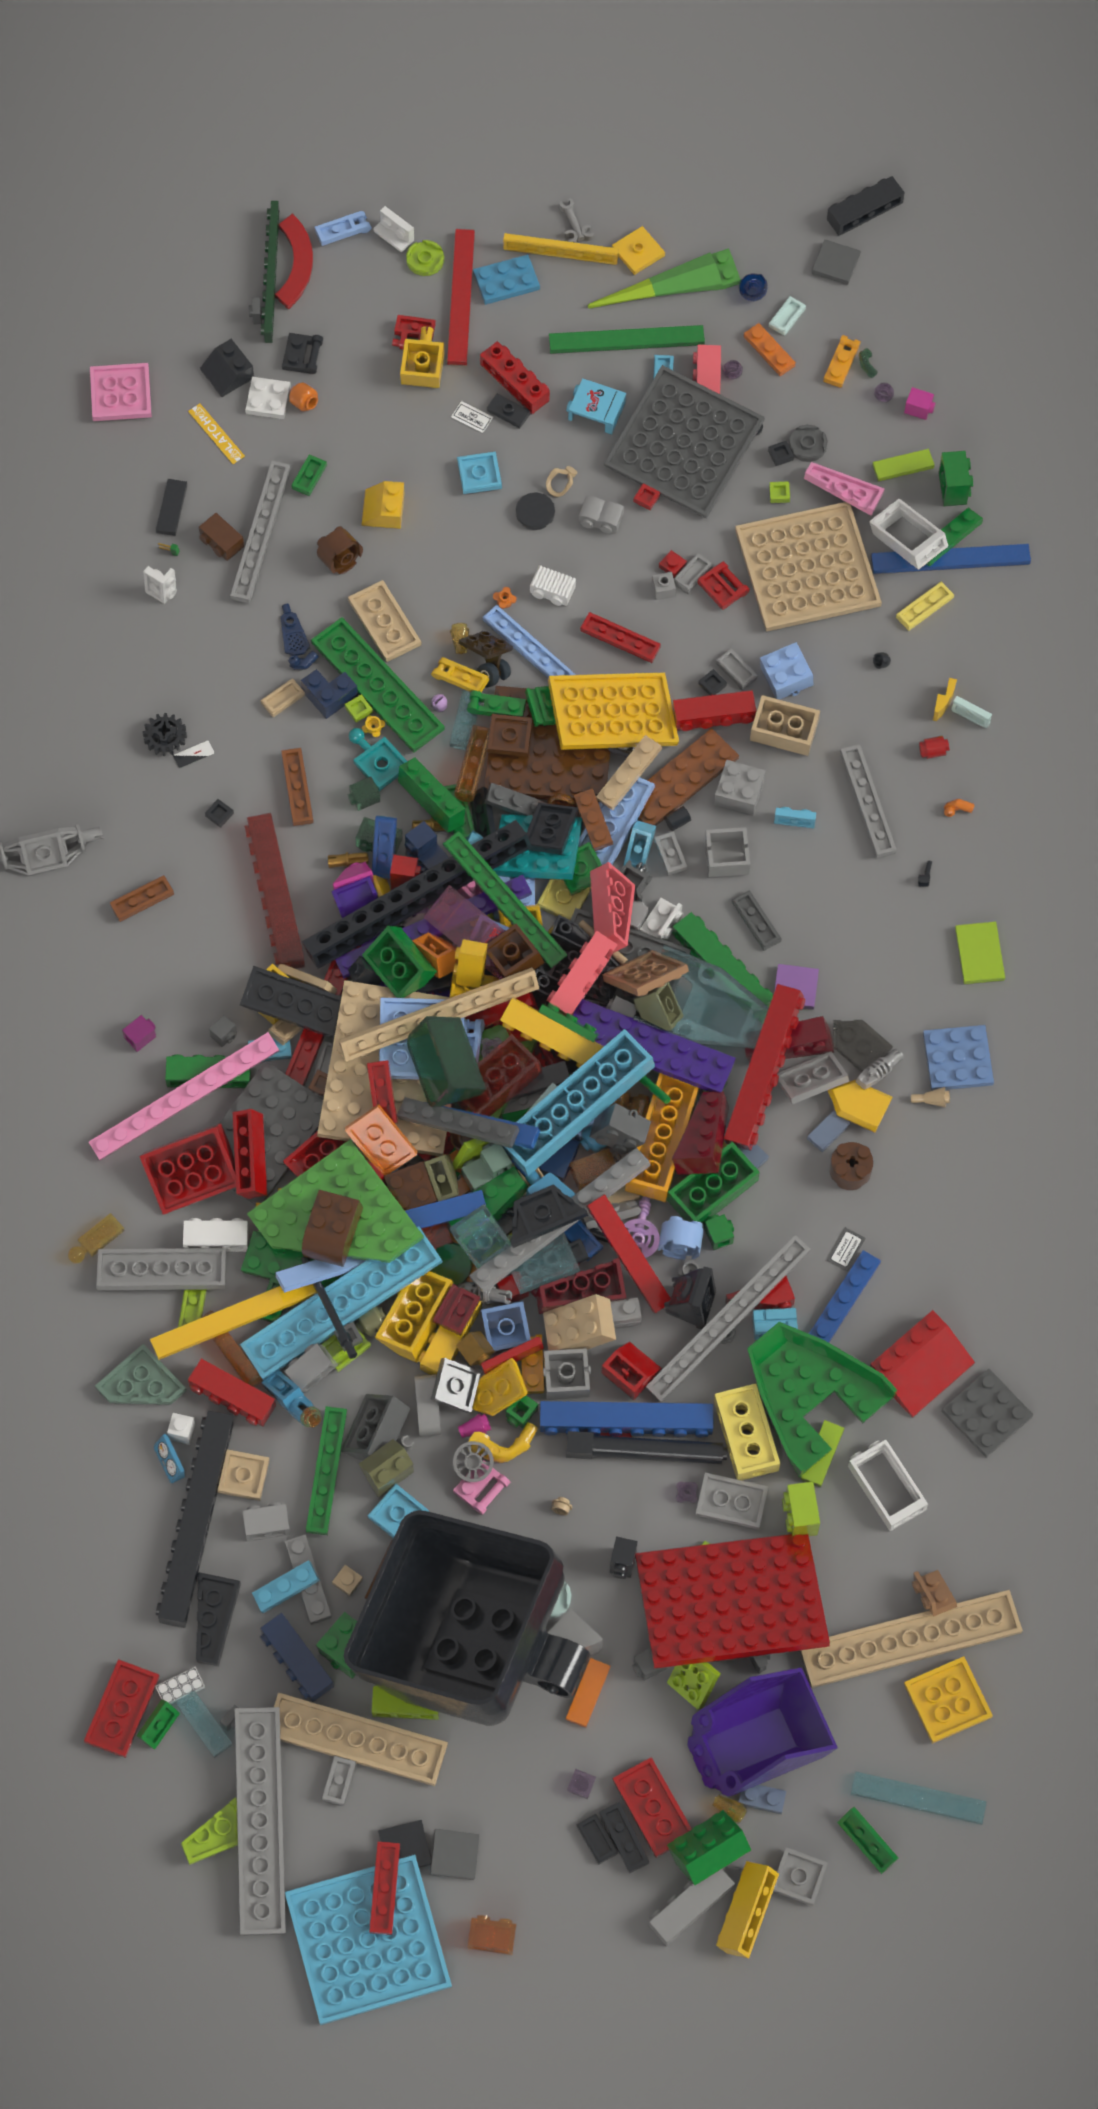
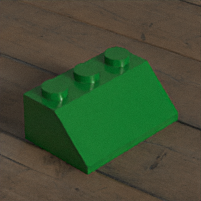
[362,926,437,998]

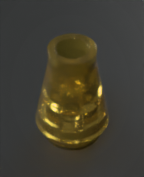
[450,623,469,654]
[713,1794,747,1824]

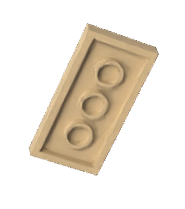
[348,580,421,663]

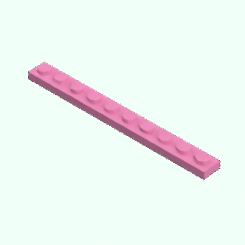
[89,1032,280,1160]

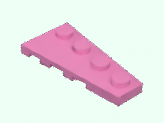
[804,462,884,516]

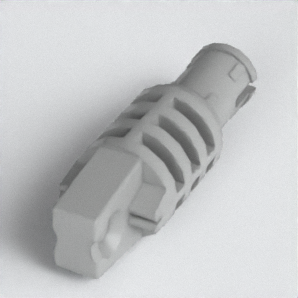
[856,1049,904,1090]
[458,1282,512,1304]

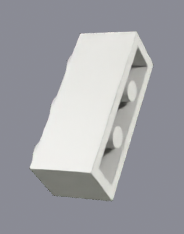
[183,1218,249,1252]

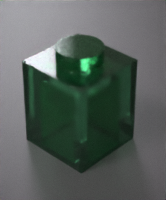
[347,777,380,811]

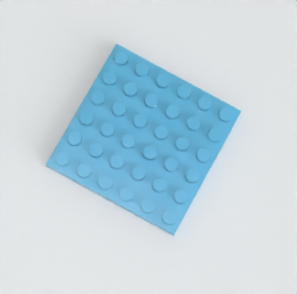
[285,1855,452,2025]

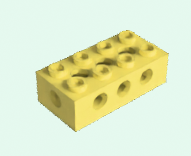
[714,1383,780,1481]

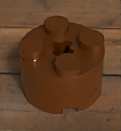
[317,526,363,574]
[829,1142,873,1190]

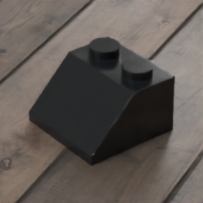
[200,338,254,397]

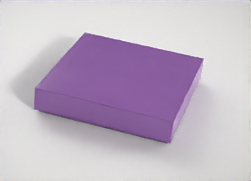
[774,964,819,1010]

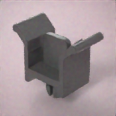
[621,860,652,902]

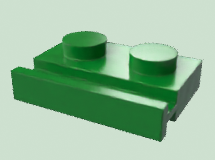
[525,686,556,726]

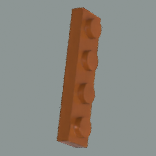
[281,748,314,826]

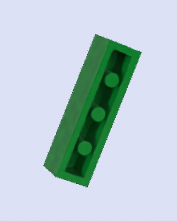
[398,757,465,833]
[165,1054,251,1088]

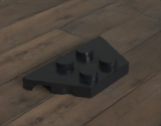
[511,1184,589,1248]

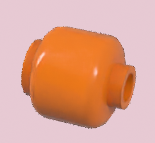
[289,382,318,412]

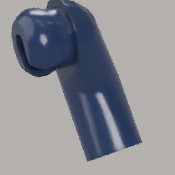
[288,651,319,670]

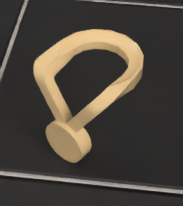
[546,466,577,497]

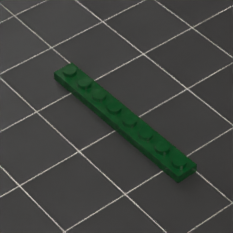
[261,201,280,343]

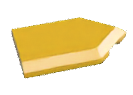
[827,1080,893,1133]
[472,1358,528,1416]

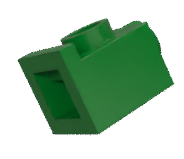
[506,1395,538,1429]

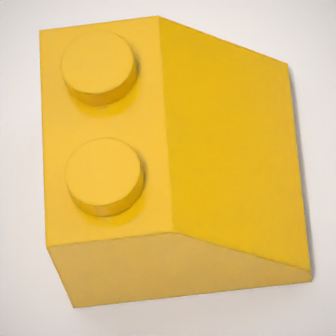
[362,481,405,529]

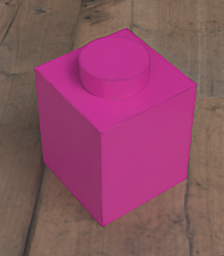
[904,387,936,420]

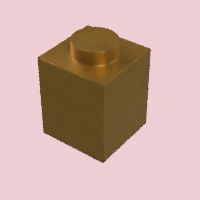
[456,1331,495,1366]

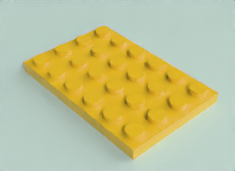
[548,673,679,750]

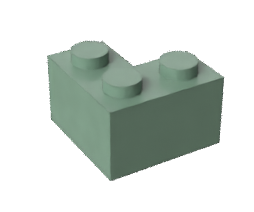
[461,1143,512,1192]

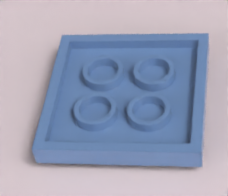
[923,1025,994,1091]

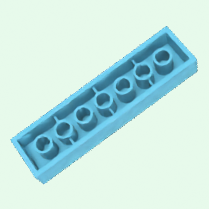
[502,1029,655,1176]

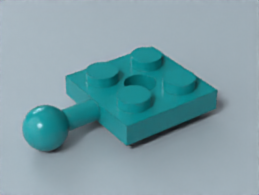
[348,728,407,791]

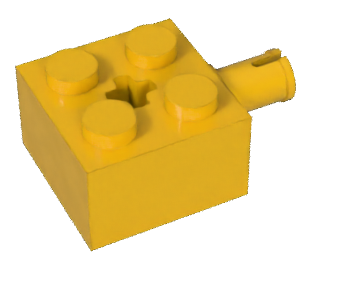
[400,327,444,388]

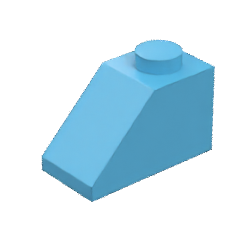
[624,821,656,868]

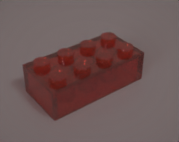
[449,1034,542,1116]

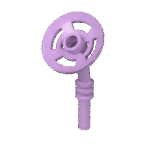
[624,1196,660,1258]

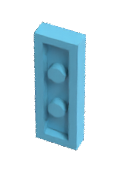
[252,1560,320,1613]

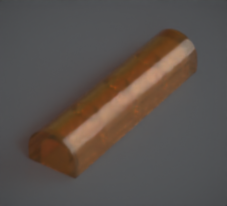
[455,725,490,802]
[202,1310,263,1387]

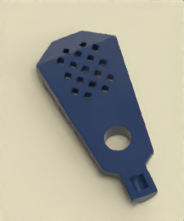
[281,604,310,656]

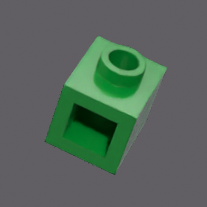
[704,1214,734,1251]

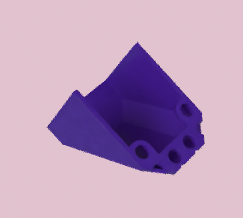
[687,1667,838,1797]

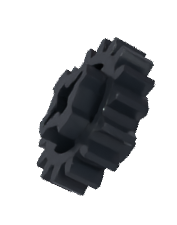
[143,713,187,756]

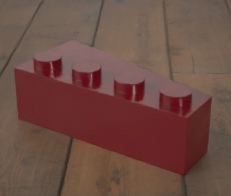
[742,1016,835,1063]
[672,1091,729,1174]
[536,1258,626,1314]

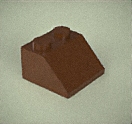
[487,923,544,978]

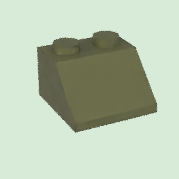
[634,982,684,1031]
[358,1439,414,1497]

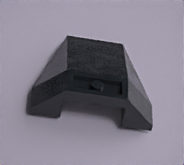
[535,915,620,1006]

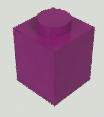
[122,1015,156,1052]

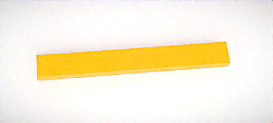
[150,1284,317,1360]

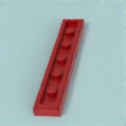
[586,1194,671,1313]

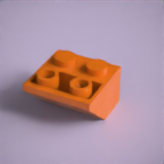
[412,932,458,978]

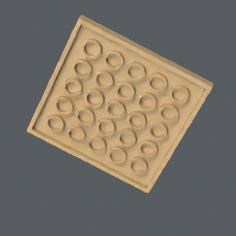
[735,502,882,632]

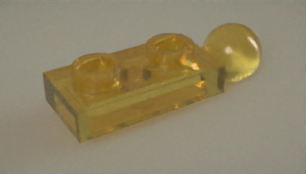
[68,1213,125,1263]

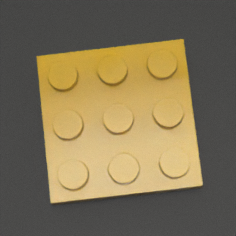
[904,1656,993,1744]

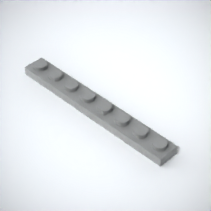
[230,461,291,603]

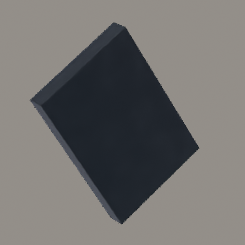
[527,802,578,855]

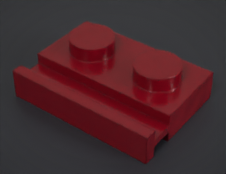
[433,1284,480,1336]

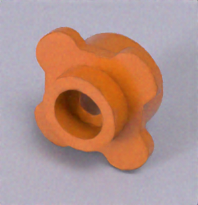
[493,587,517,609]

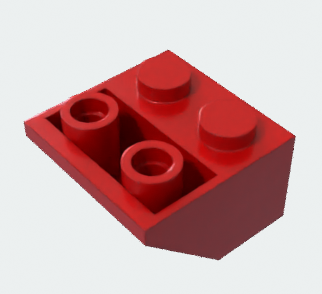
[601,1341,662,1400]

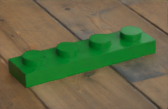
[926,507,983,567]

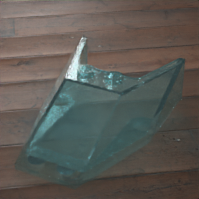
[633,945,769,1049]

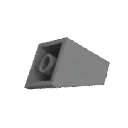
[548,1609,603,1656]

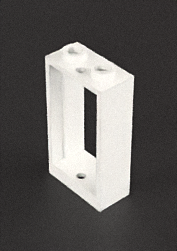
[869,499,948,570]
[848,1440,928,1531]

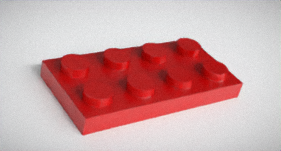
[84,1659,160,1758]
[612,1757,692,1858]

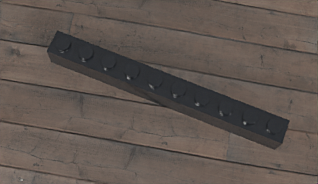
[156,1411,234,1628]

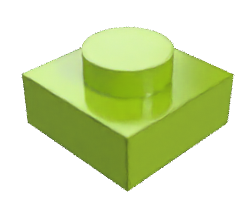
[769,481,790,503]
[345,694,373,723]

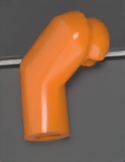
[944,799,974,817]

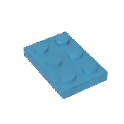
[473,254,540,305]

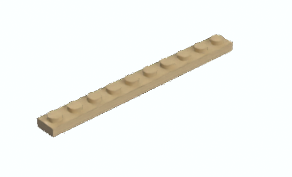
[338,968,539,1061]

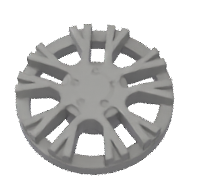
[453,1441,494,1482]

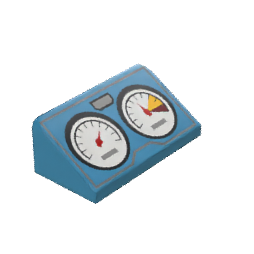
[154,1434,186,1483]

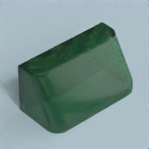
[407,1016,486,1107]

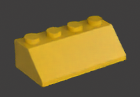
[375,1271,453,1363]

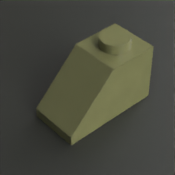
[424,1154,459,1202]

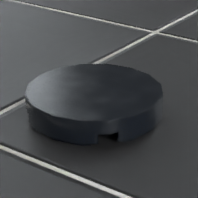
[516,492,555,530]

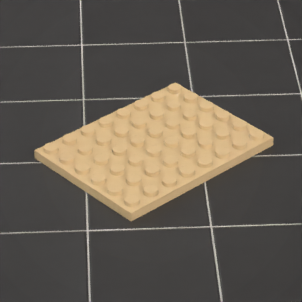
[317,980,465,1156]

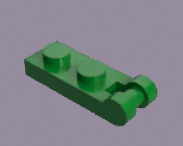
[467,690,526,717]

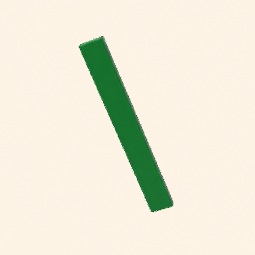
[549,325,705,354]
[443,831,567,969]

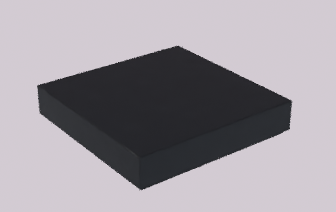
[378,1820,431,1868]

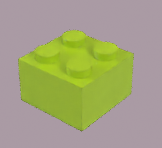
[782,1482,820,1536]

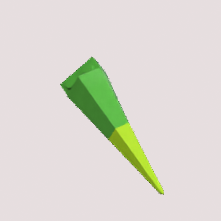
[588,248,741,309]

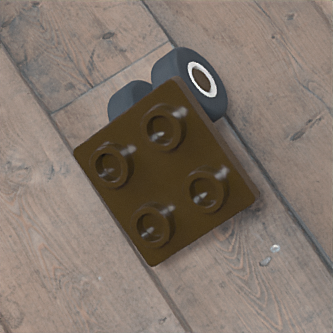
[458,631,513,688]

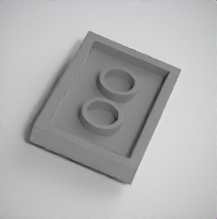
[777,1052,849,1104]
[695,1472,768,1530]

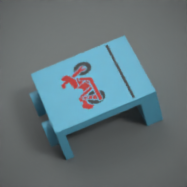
[566,378,626,435]

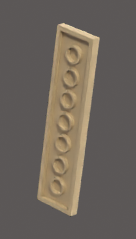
[274,1692,448,1786]

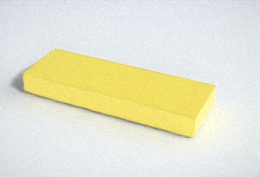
[896,581,954,631]

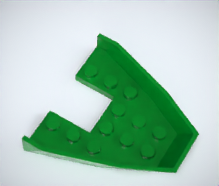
[747,1322,897,1478]

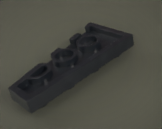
[196,1572,241,1667]

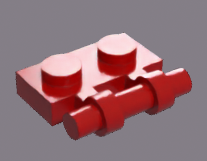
[392,315,436,350]

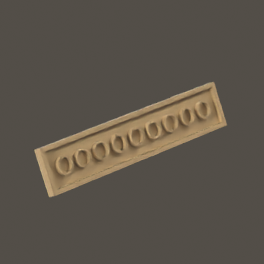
[800,1590,1023,1688]

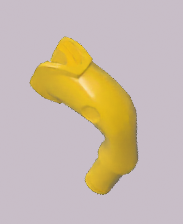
[468,1422,538,1463]

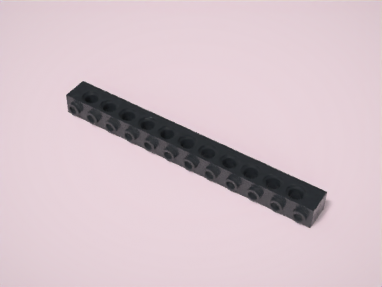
[302,820,532,969]

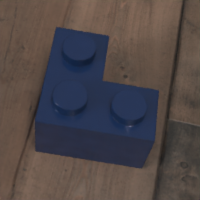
[301,669,358,719]
[404,821,449,873]

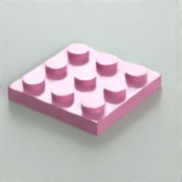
[90,363,152,421]

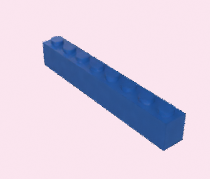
[540,1401,713,1438]

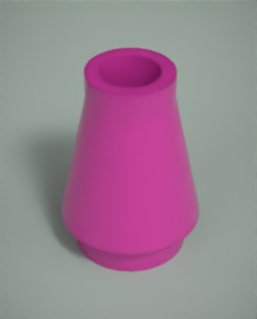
[458,1414,491,1439]

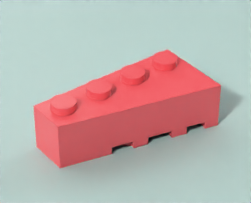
[590,862,635,952]
[546,931,618,1015]

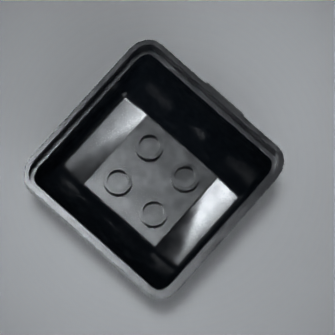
[343,1510,590,1726]

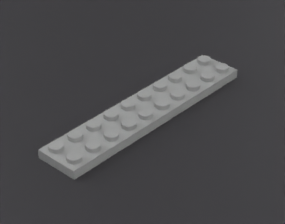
[234,1707,286,1936]

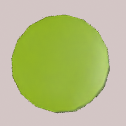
[406,240,444,276]

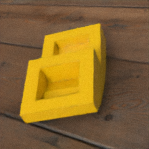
[933,678,957,721]

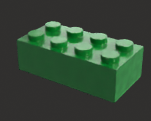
[667,1142,760,1224]

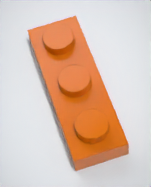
[744,323,796,377]

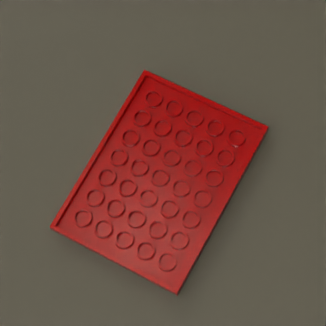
[635,1534,830,1669]

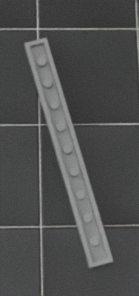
[469,1148,651,1293]
[646,1234,811,1402]

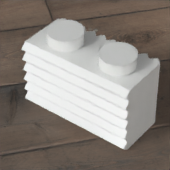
[530,565,576,606]

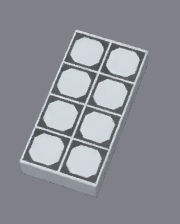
[155,1667,205,1705]

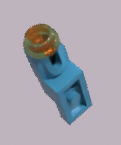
[261,1370,321,1428]

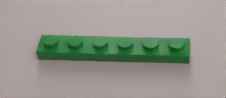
[306,1406,347,1536]

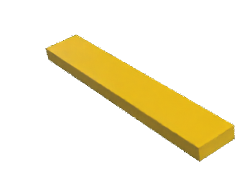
[503,233,619,265]

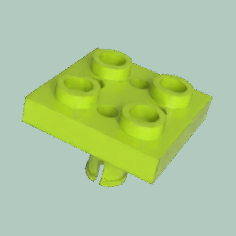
[667,1662,721,1710]

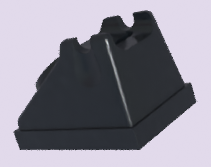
[664,1267,716,1329]

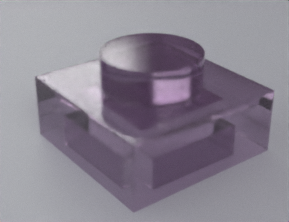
[567,1769,596,1799]

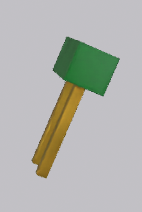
[158,543,180,556]

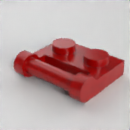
[697,561,750,610]

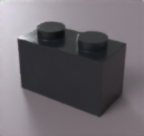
[610,1536,638,1579]

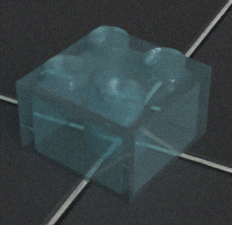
[450,1204,512,1269]

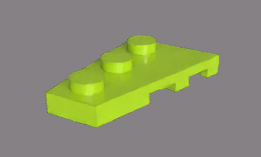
[181,1797,238,1865]

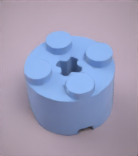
[658,1216,704,1260]

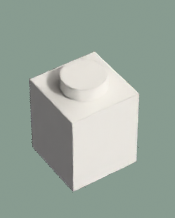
[167,1413,195,1445]

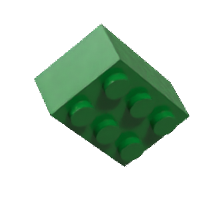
[667,1810,751,1886]

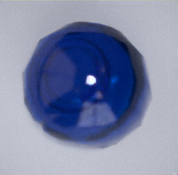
[739,273,768,302]

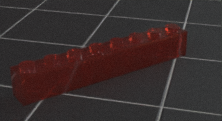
[244,813,305,969]

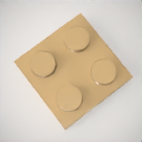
[217,1449,270,1501]

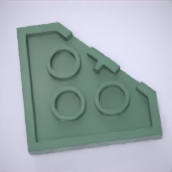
[95,1344,187,1405]

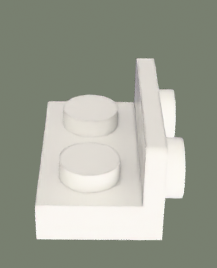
[374,206,414,252]
[143,566,177,604]
[640,898,683,940]

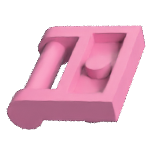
[453,1459,511,1515]

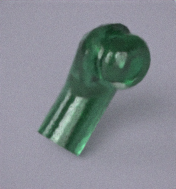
[858,348,878,378]

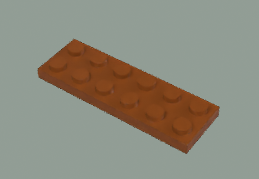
[637,728,739,826]

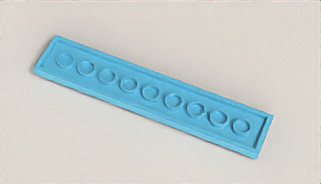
[240,1226,443,1380]

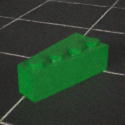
[449,1166,529,1251]

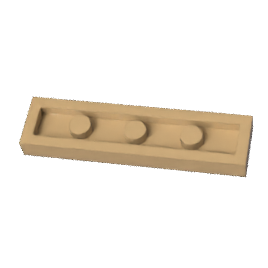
[596,735,662,810]

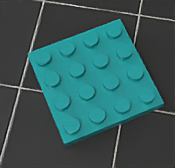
[493,814,583,880]

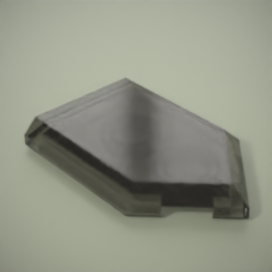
[833,1020,893,1072]

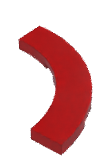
[275,213,313,310]

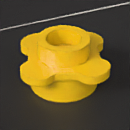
[362,716,385,737]

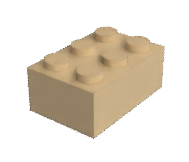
[750,695,820,756]
[543,1294,616,1351]

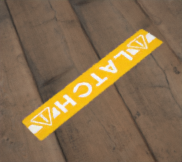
[188,403,245,464]

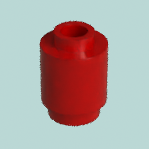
[919,736,950,759]

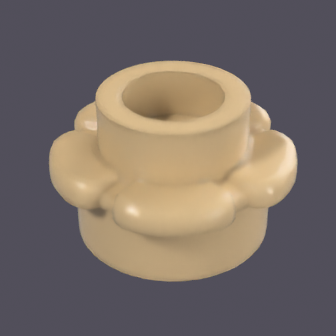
[552,1497,573,1516]

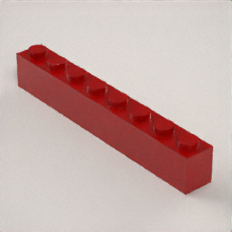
[724,984,805,1151]

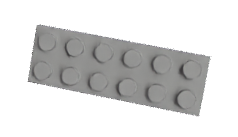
[96,1248,226,1290]

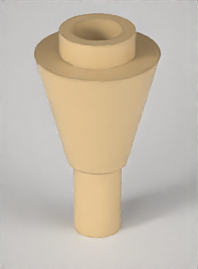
[911,1087,950,1108]

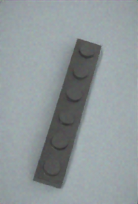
[397,1097,520,1148]

